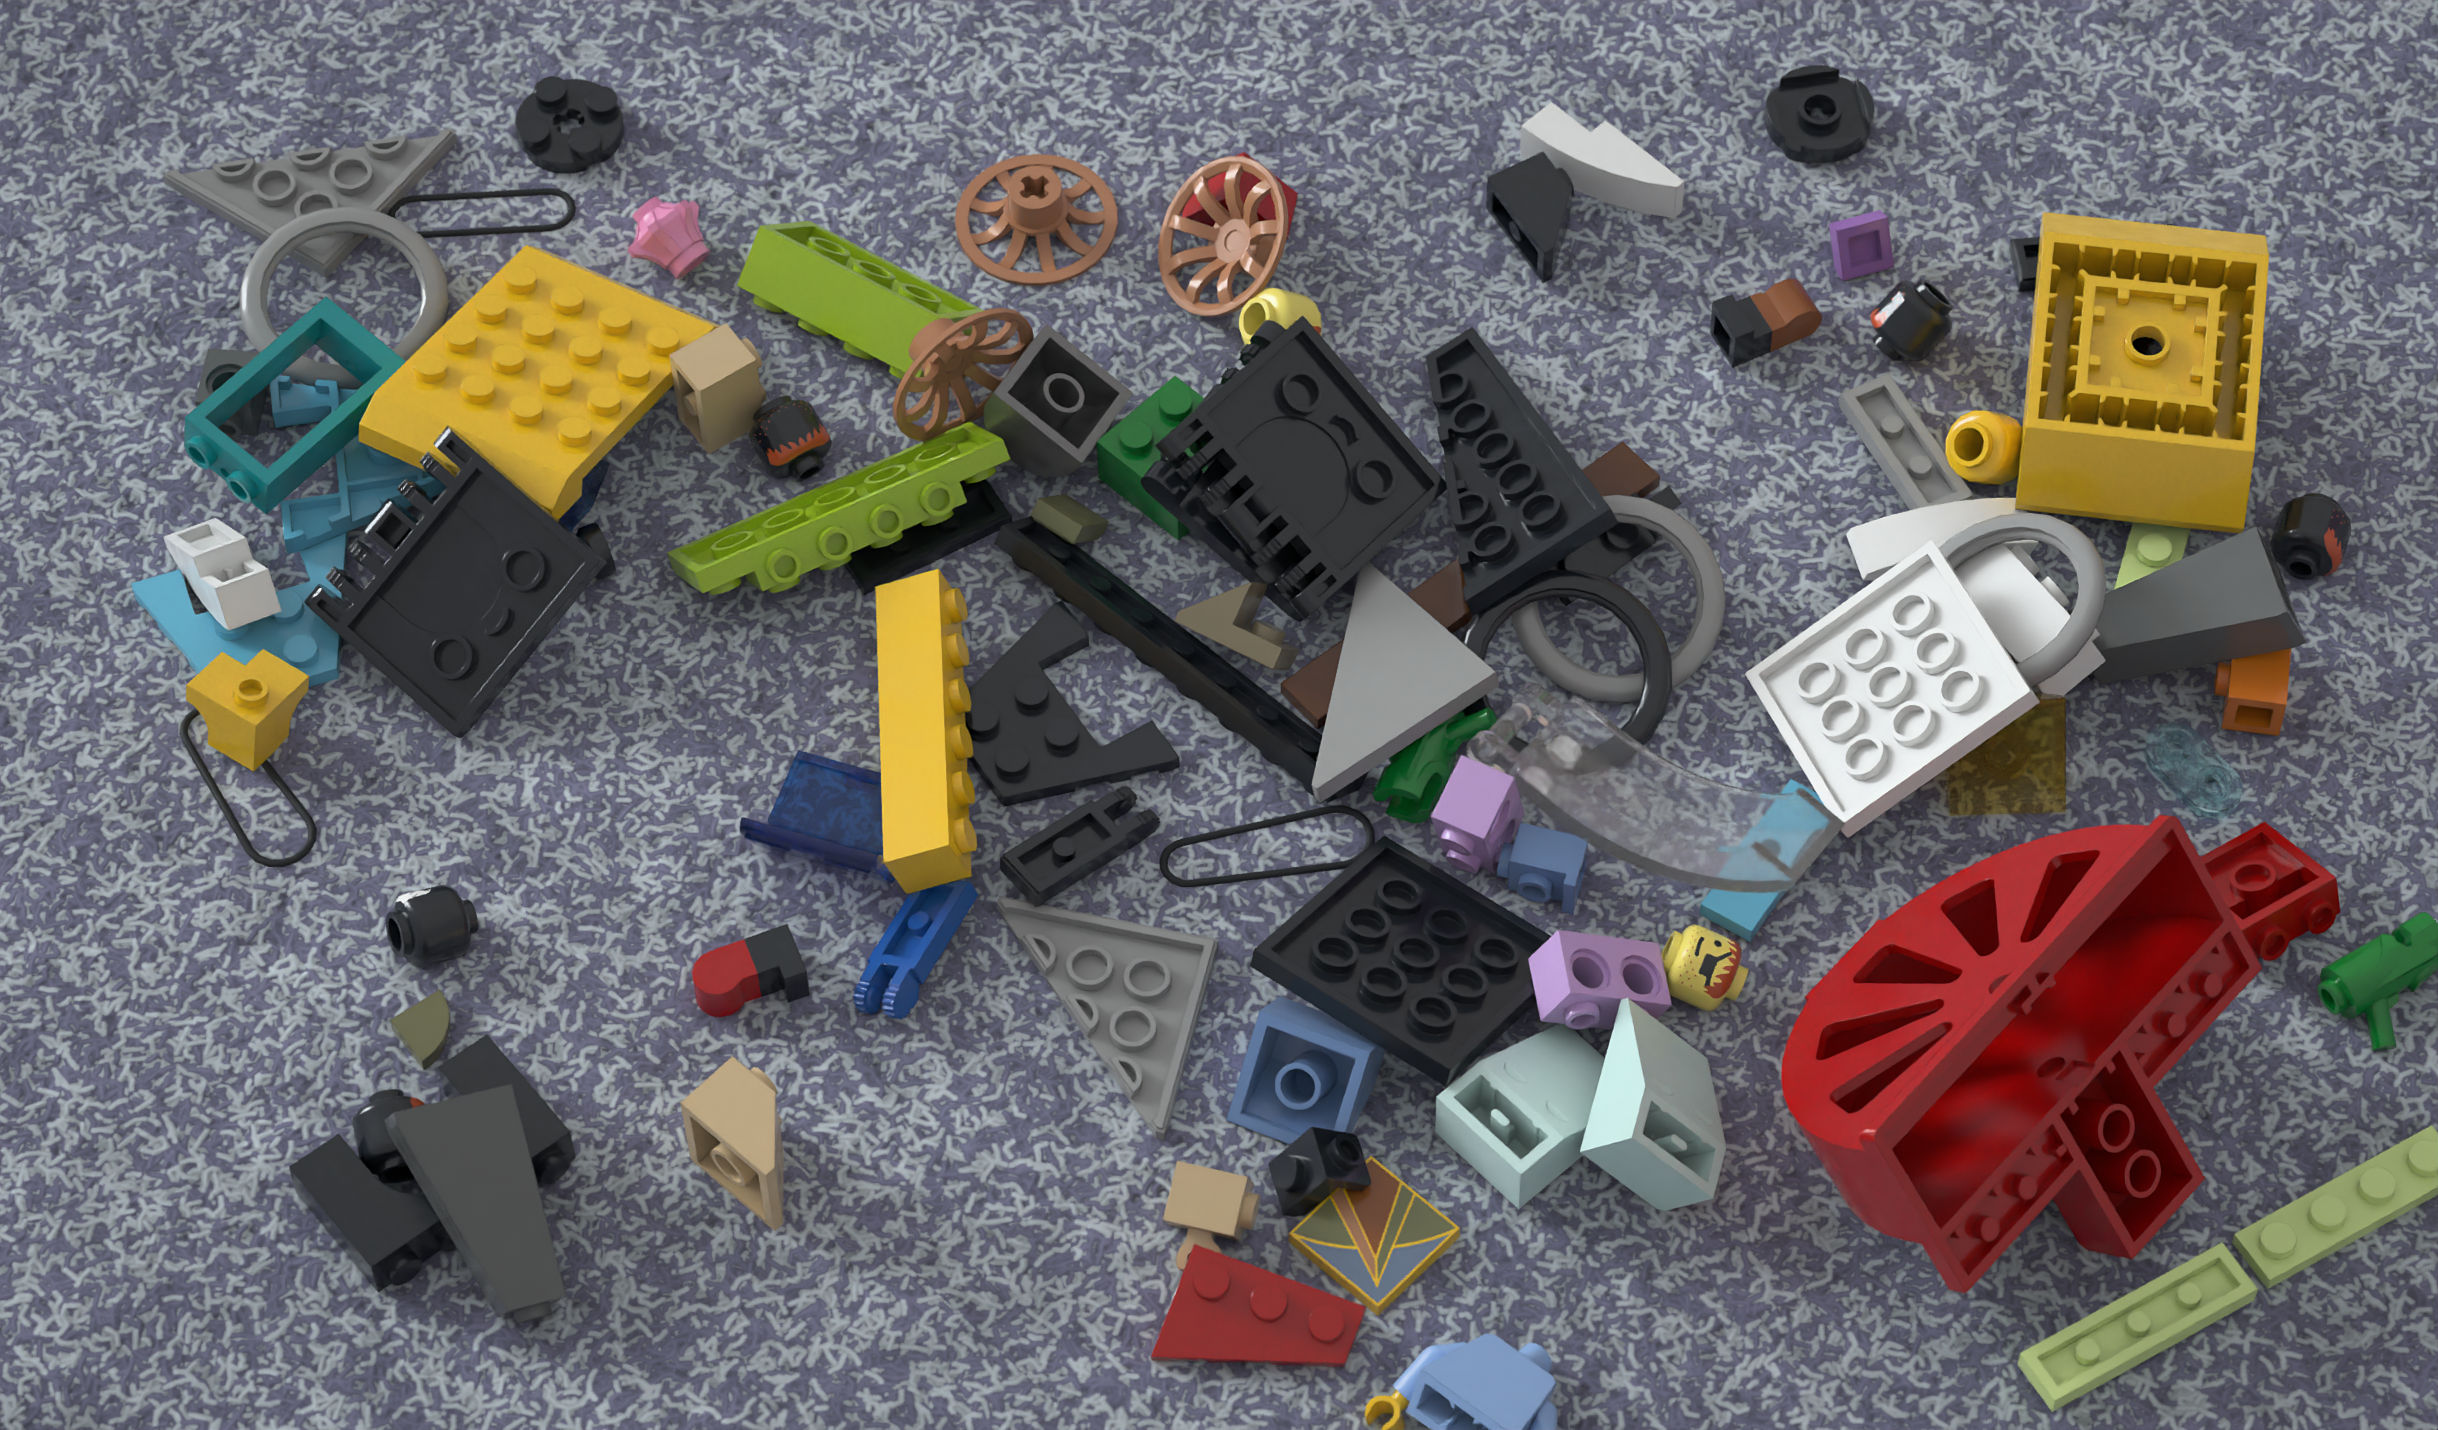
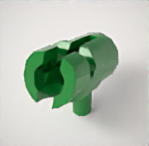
[1373,707,1498,824]
[2317,912,2438,1051]

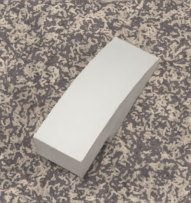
[1520,102,1684,218]
[1846,498,2039,580]
[164,518,281,631]

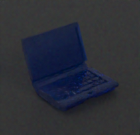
[739,750,895,884]

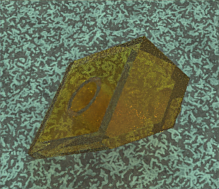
[1944,691,2066,816]

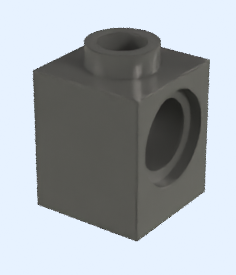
[195,348,270,439]

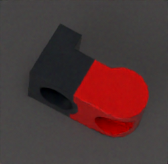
[692,924,810,1017]

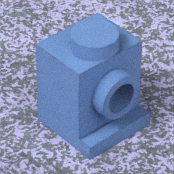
[1497,822,1589,914]

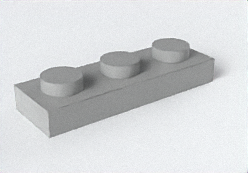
[1839,373,1973,510]

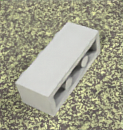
[1955,543,2106,705]

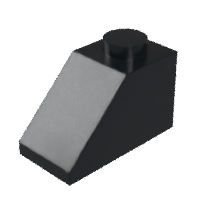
[1486,152,1574,283]

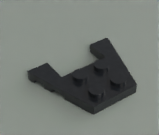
[965,600,1180,807]

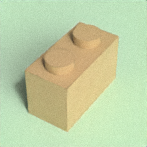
[669,323,766,454]

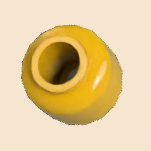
[1945,410,2022,485]

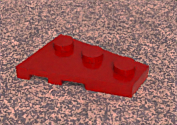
[1151,1244,1366,1367]

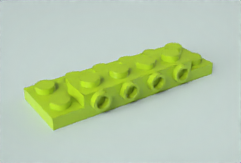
[667,422,1010,595]

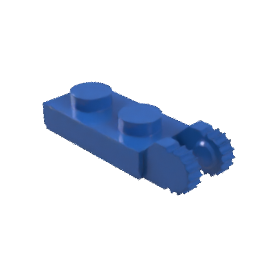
[852,880,978,1020]

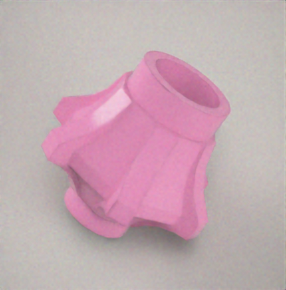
[627,196,710,279]

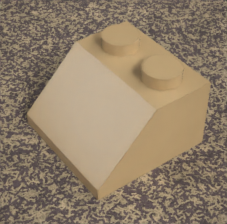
[680,1056,784,1231]

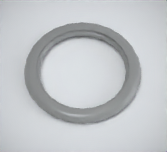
[239,207,449,390]
[1511,495,1726,703]
[1939,512,2106,688]

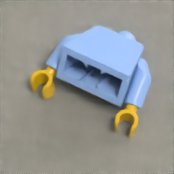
[1365,1333,1558,1430]

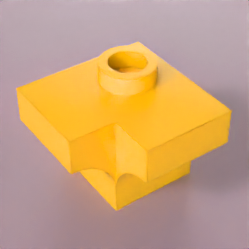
[186,649,309,772]

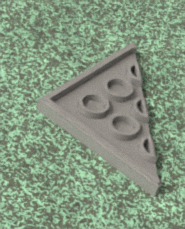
[163,129,457,278]
[1312,562,1499,803]
[997,896,1219,1141]

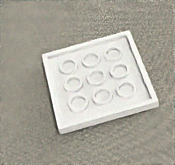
[1745,540,2040,838]

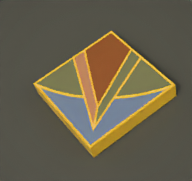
[1289,1156,1460,1316]

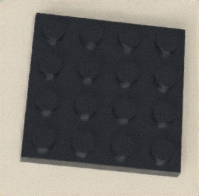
[1250,836,1551,1087]

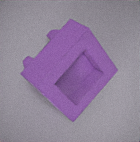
[1829,210,1894,281]

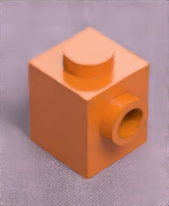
[2214,648,2291,736]

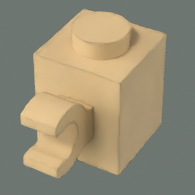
[1163,1161,1260,1271]

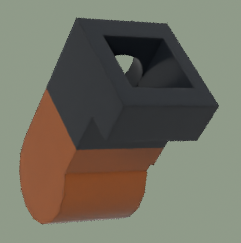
[1710,279,1822,368]

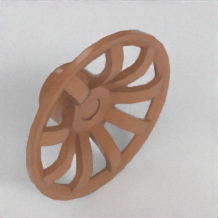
[955,154,1118,286]
[1158,156,1288,318]
[893,308,1034,441]

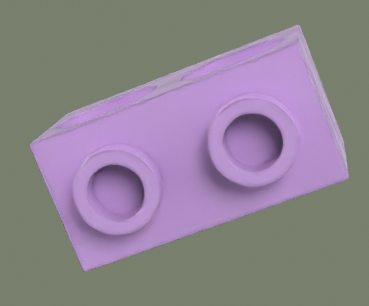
[1431,755,1525,874]
[1528,930,1672,1030]

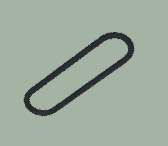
[388,188,576,238]

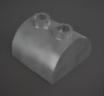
[983,323,1133,477]

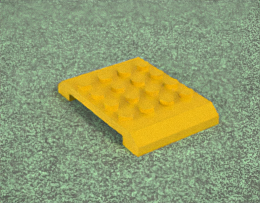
[359,245,720,520]

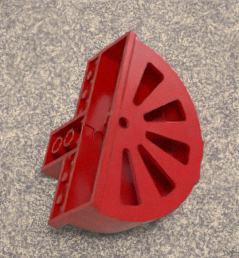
[1781,814,2262,1294]

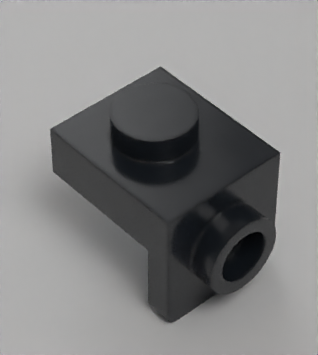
[1268,1127,1371,1217]

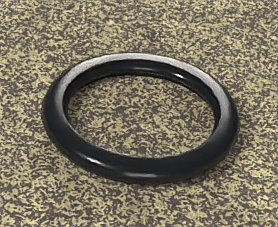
[1460,570,1672,779]

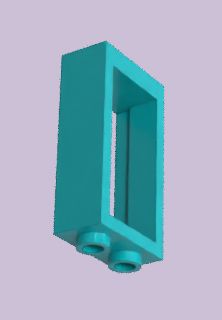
[184,296,406,515]

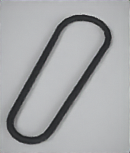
[179,709,317,867]
[1160,805,1375,887]

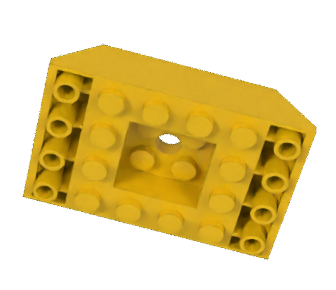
[2015,212,2269,534]

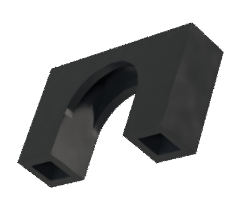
[289,1034,576,1293]

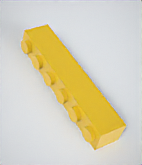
[875,569,977,894]

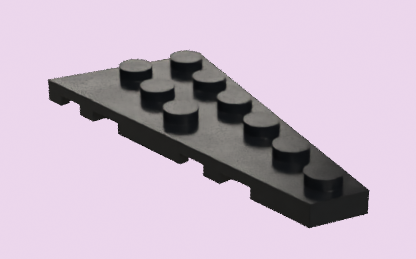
[1426,327,1618,616]

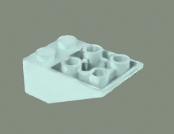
[1580,998,1726,1211]
[1435,1024,1605,1209]

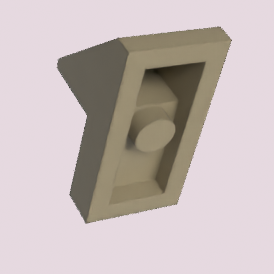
[1175,582,1300,670]

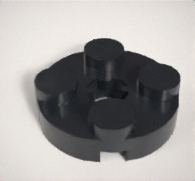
[1765,65,1874,163]
[515,76,624,174]

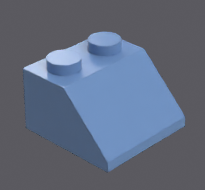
[1226,996,1386,1145]

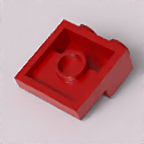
[2200,821,2341,961]

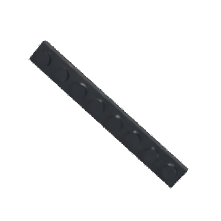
[994,516,1369,803]

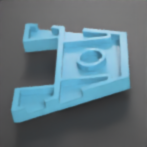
[270,375,447,554]
[131,532,349,687]

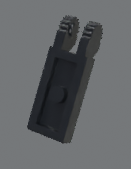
[1000,786,1161,907]

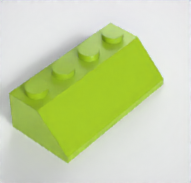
[737,221,985,380]

